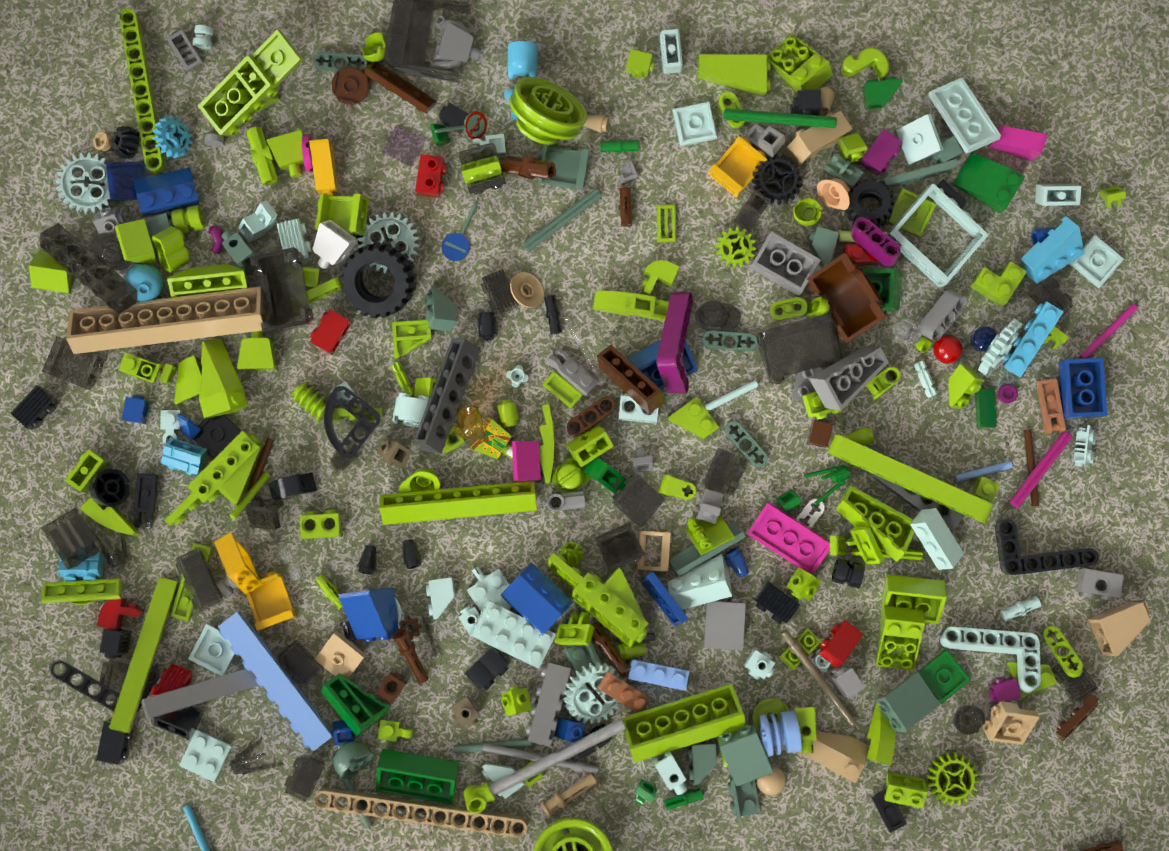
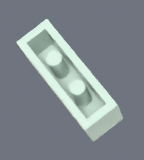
[910,508,964,570]

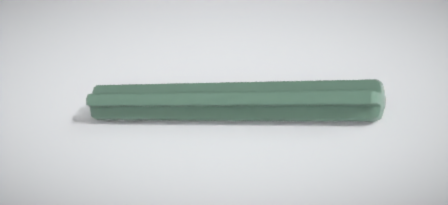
[523,188,601,251]

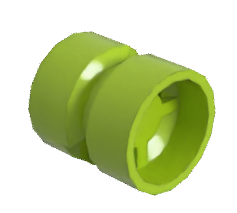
[171,205,205,234]

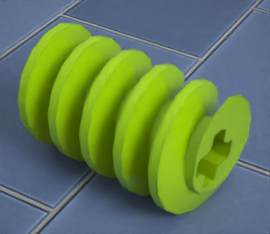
[290,381,326,423]

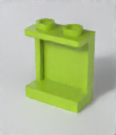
[315,193,369,236]

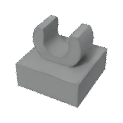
[632,449,653,473]

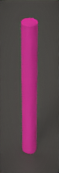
[1079,304,1138,359]

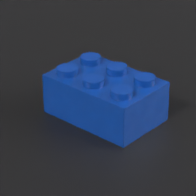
[1058,358,1108,419]

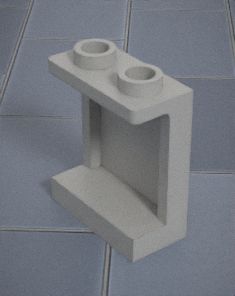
[703,598,746,650]

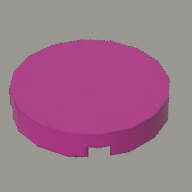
[302,134,314,173]

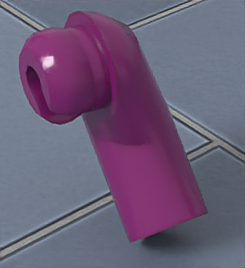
[208,226,225,254]

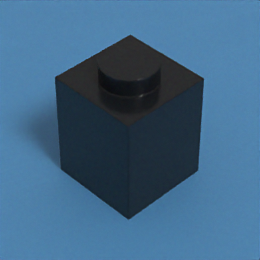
[439,102,469,134]

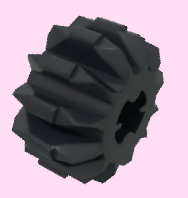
[111,126,141,159]

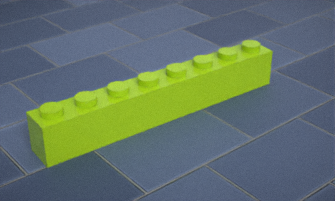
[380,481,537,525]

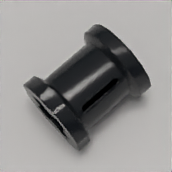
[340,621,357,641]

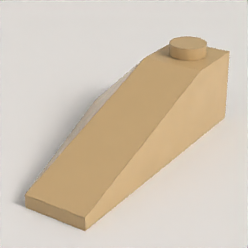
[799,729,869,783]

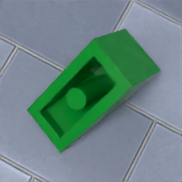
[583,458,629,496]

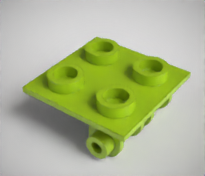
[685,514,735,556]

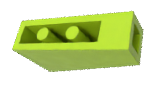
[698,54,770,97]

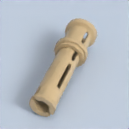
[540,773,597,818]

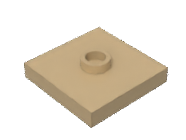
[314,630,366,679]

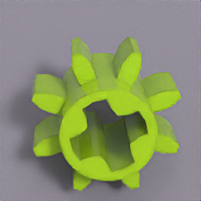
[560,542,583,566]

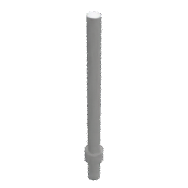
[482,743,599,774]

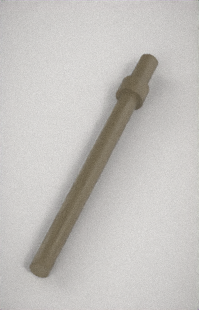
[781,629,856,726]

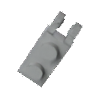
[548,348,599,396]

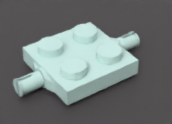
[466,566,512,612]

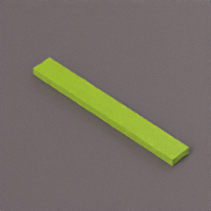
[109,577,179,733]

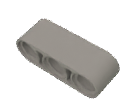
[918,289,967,342]

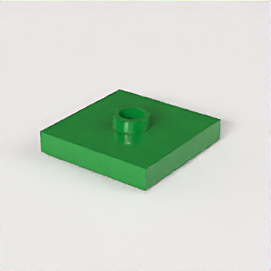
[917,649,971,704]

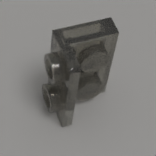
[245,497,284,530]

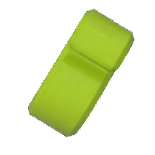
[841,47,889,81]

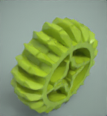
[926,752,980,806]

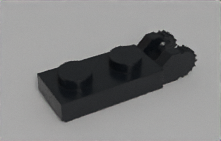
[133,473,158,528]

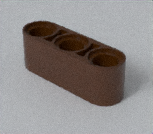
[566,396,615,437]

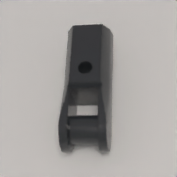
[937,180,966,209]

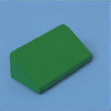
[975,389,996,428]

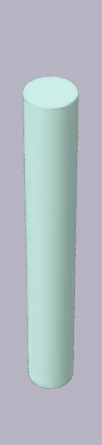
[704,380,758,411]

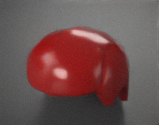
[933,335,963,364]

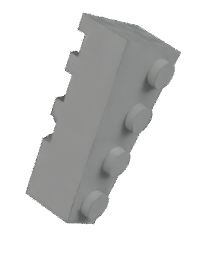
[809,346,889,410]
[526,662,571,747]

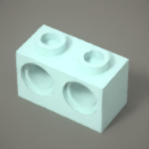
[618,393,658,423]

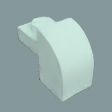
[238,200,277,243]

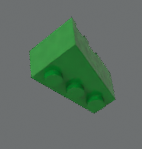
[321,673,391,737]

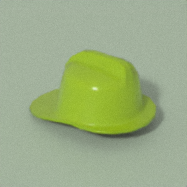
[552,457,592,493]
[398,468,440,493]

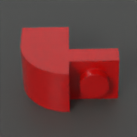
[97,598,144,630]

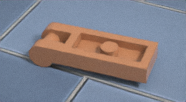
[1036,378,1066,434]

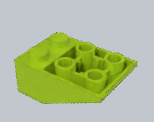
[767,34,833,93]
[875,606,925,671]

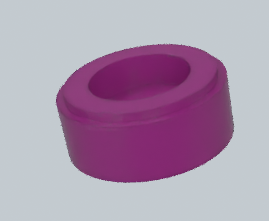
[997,384,1018,404]

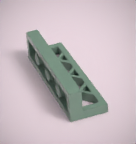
[669,521,746,576]

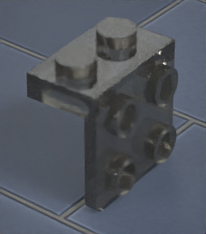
[459,143,506,195]
[612,473,664,527]
[595,522,645,570]

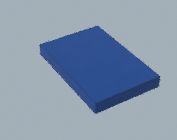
[640,571,689,626]

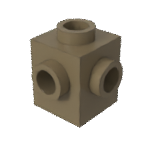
[377,437,412,468]
[450,695,481,727]

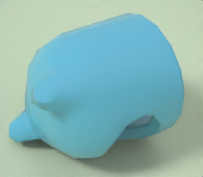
[508,41,538,80]

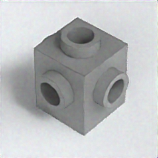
[93,207,126,238]

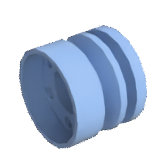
[759,710,802,757]

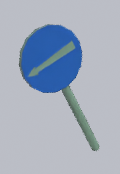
[441,202,478,261]

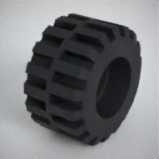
[845,178,895,228]

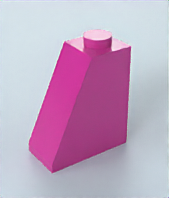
[989,125,1048,162]

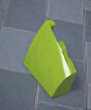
[174,355,202,405]

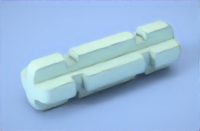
[914,361,937,398]

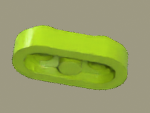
[718,92,745,128]
[769,297,808,321]
[806,297,830,319]

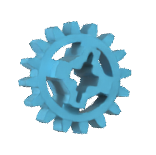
[153,116,193,158]

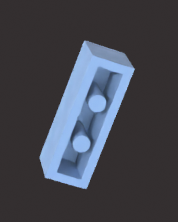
[627,659,690,691]

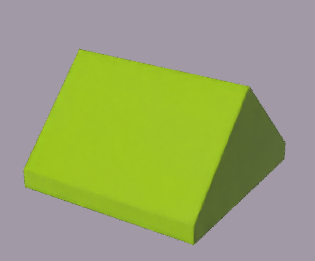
[115,219,157,266]
[29,250,77,294]

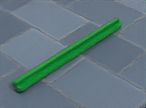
[723,108,837,128]

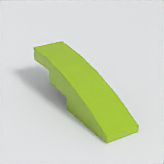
[539,404,555,485]

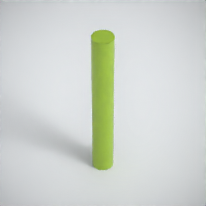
[229,472,270,520]

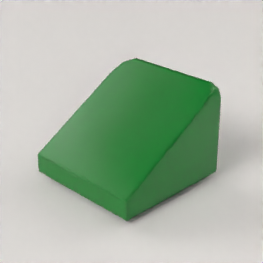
[430,124,450,147]

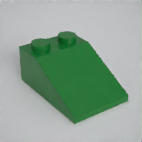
[952,153,1025,214]
[863,269,902,311]

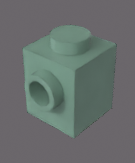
[931,136,963,164]

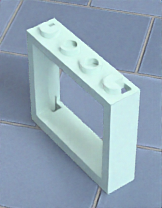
[886,183,989,288]

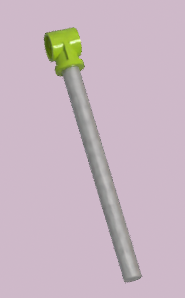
[463,719,626,813]

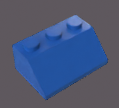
[133,167,199,217]
[628,340,698,389]
[500,562,574,636]

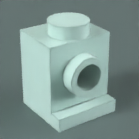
[458,606,480,637]

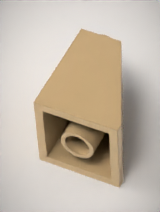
[1088,602,1151,657]

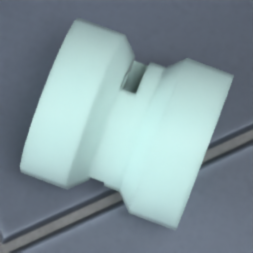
[192,25,214,49]

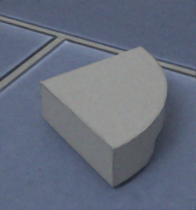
[620,159,639,185]

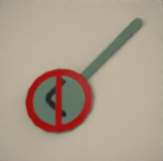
[435,111,487,139]

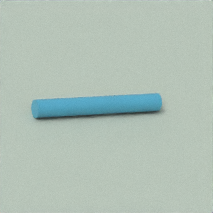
[183,805,210,851]

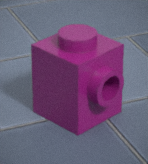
[988,676,1022,704]

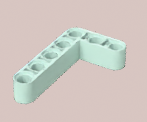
[940,627,1041,693]

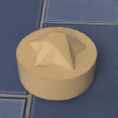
[93,132,113,152]

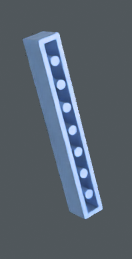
[218,611,333,751]

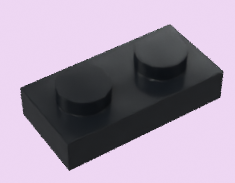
[870,788,907,833]

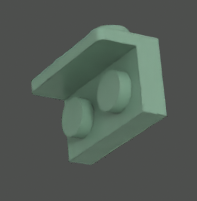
[564,641,604,684]
[727,777,761,818]

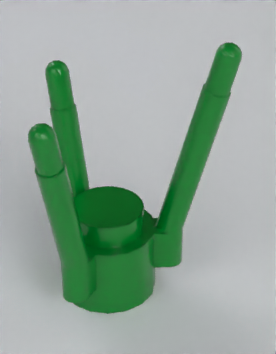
[804,464,850,505]

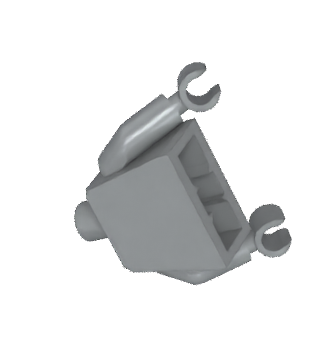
[423,15,480,73]

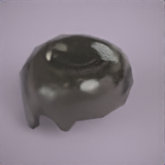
[953,705,986,735]

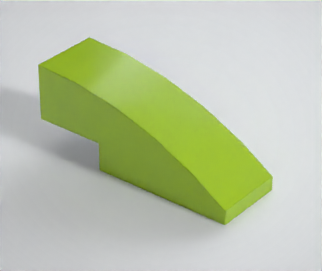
[80,497,141,537]
[866,701,896,766]

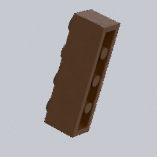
[597,345,664,414]

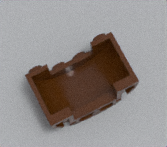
[807,252,888,343]

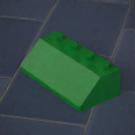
[376,749,459,805]

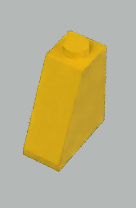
[309,139,338,196]

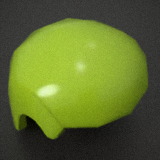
[361,32,389,62]
[793,198,822,227]

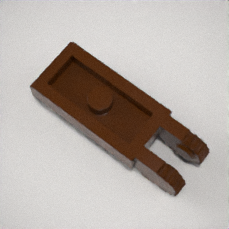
[1056,694,1098,741]

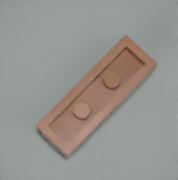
[597,672,650,713]

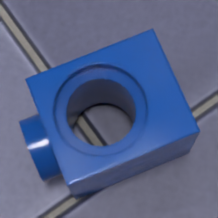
[121,395,149,424]
[554,717,586,742]

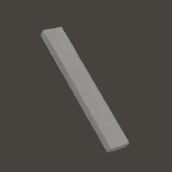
[142,669,258,719]

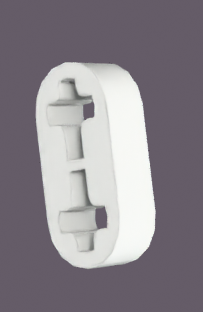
[796,499,825,528]

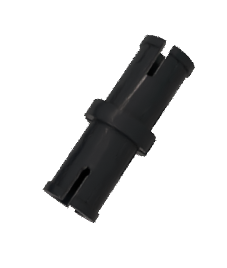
[544,295,562,335]

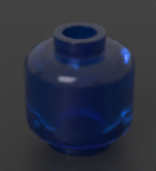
[970,326,997,352]

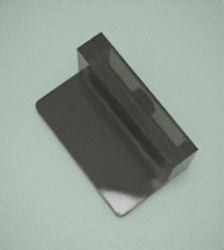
[99,661,130,702]

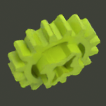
[715,227,756,269]

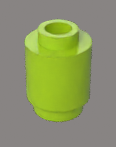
[497,399,519,428]

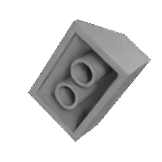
[750,231,821,296]

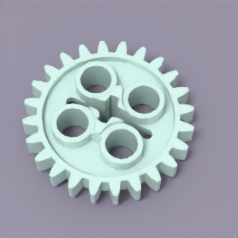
[55,152,120,215]
[358,212,420,274]
[978,318,1022,375]
[564,662,624,724]

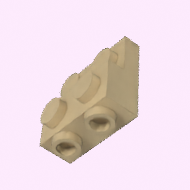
[983,701,1040,745]

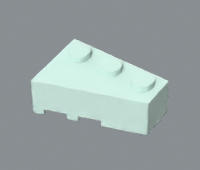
[668,554,732,610]

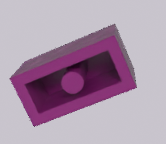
[859,129,902,176]

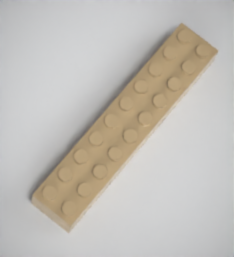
[66,287,266,354]

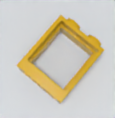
[214,532,262,594]

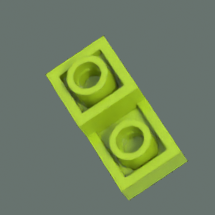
[779,628,822,670]

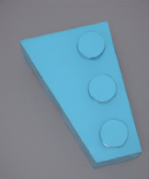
[1021,216,1084,283]

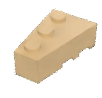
[784,111,853,169]

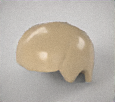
[756,765,786,796]

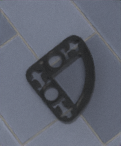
[324,386,381,458]

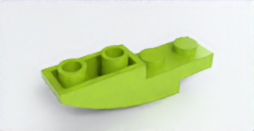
[593,290,669,322]

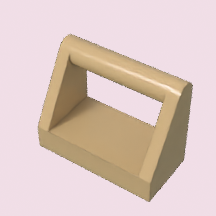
[637,531,671,572]

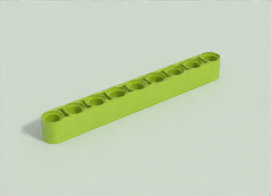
[119,8,166,174]
[827,434,994,523]

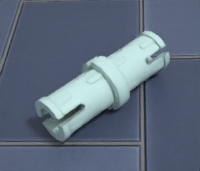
[1000,595,1041,622]

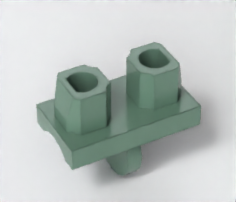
[824,154,864,188]

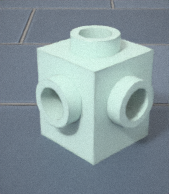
[743,649,775,680]

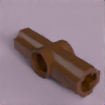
[501,156,557,180]

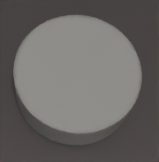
[204,133,224,146]

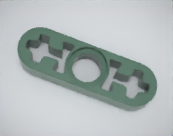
[313,52,368,72]
[702,330,758,352]
[725,421,768,468]

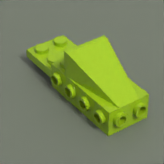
[198,30,304,136]
[164,431,263,526]
[547,553,649,648]

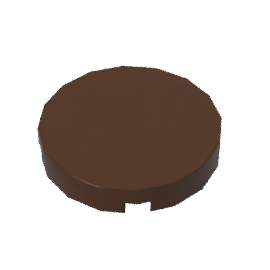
[332,67,369,105]

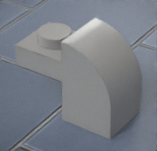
[744,123,785,158]
[697,489,724,524]

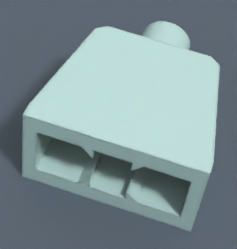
[651,752,687,795]

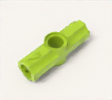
[246,127,279,186]

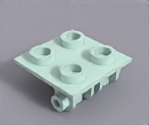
[1073,425,1097,468]

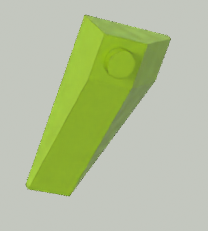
[199,338,248,418]

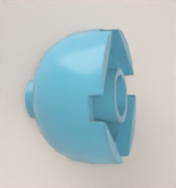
[124,263,164,302]

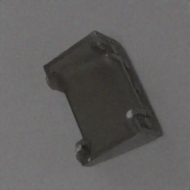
[249,247,314,334]
[757,313,843,385]

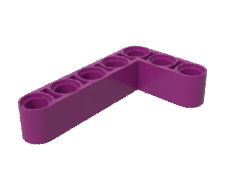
[657,292,693,393]

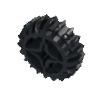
[752,154,803,206]

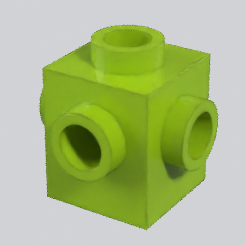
[786,567,821,601]
[501,685,532,717]

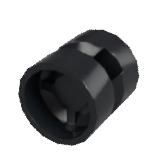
[831,558,865,589]

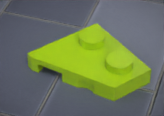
[667,397,719,439]

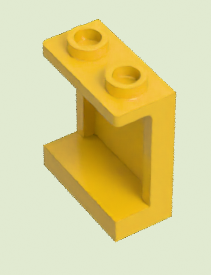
[708,136,767,198]
[246,571,297,631]

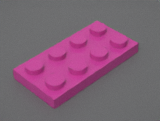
[747,501,830,575]

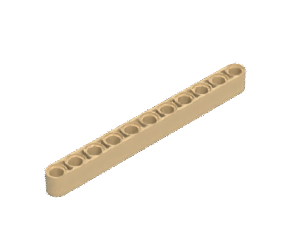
[314,788,527,837]

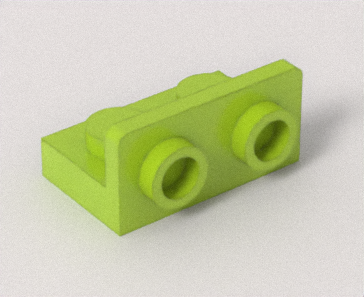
[460,155,502,184]
[802,391,849,420]
[884,771,928,808]

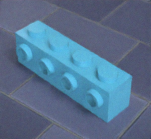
[1002,301,1063,377]

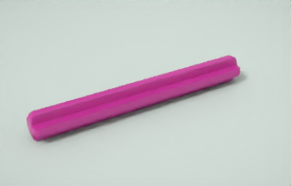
[1010,431,1073,508]

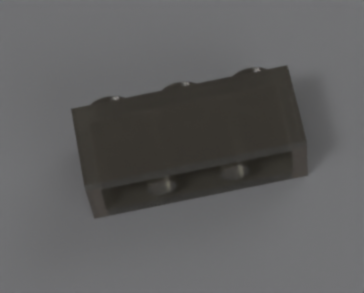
[175,548,224,612]

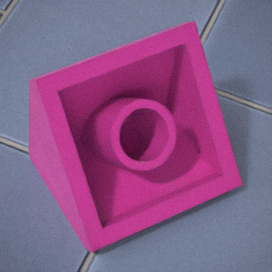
[512,441,541,482]

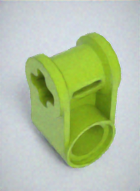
[865,367,901,400]
[658,474,696,500]

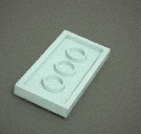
[928,78,1001,154]
[470,600,556,669]

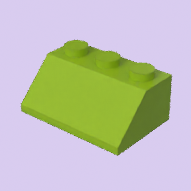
[881,574,947,624]

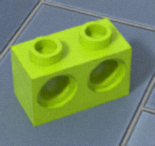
[300,510,342,539]

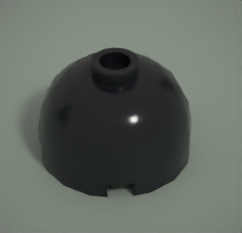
[89,468,130,507]

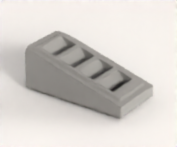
[166,29,203,72]

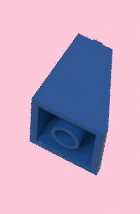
[339,587,399,642]

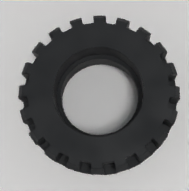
[339,242,417,318]

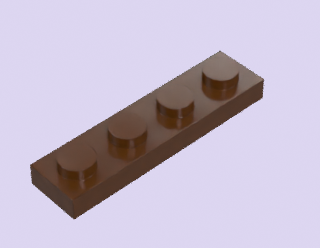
[364,62,437,113]

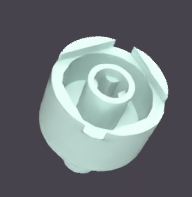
[392,393,429,428]

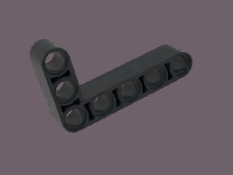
[995,519,1099,575]
[49,659,160,714]

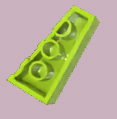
[835,485,915,562]

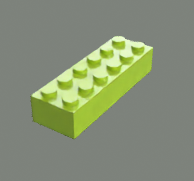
[620,683,746,763]

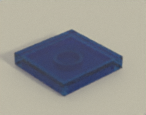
[106,161,147,201]

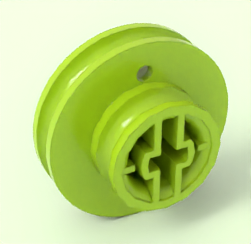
[509,77,587,145]
[533,817,612,851]

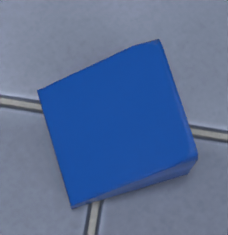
[177,413,201,440]
[332,720,354,745]

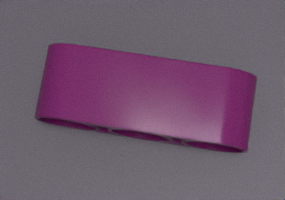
[851,217,901,267]

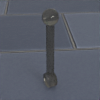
[422,617,439,657]

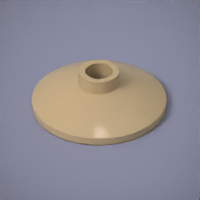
[510,272,544,308]

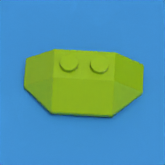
[167,264,248,297]

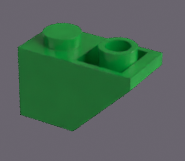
[862,77,903,110]

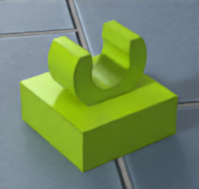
[1100,186,1126,209]
[1044,326,1069,350]
[157,363,177,386]

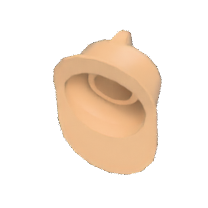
[817,178,850,210]

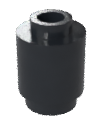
[477,312,498,341]

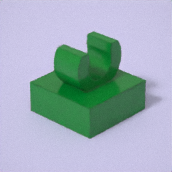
[776,489,802,515]
[635,778,658,806]

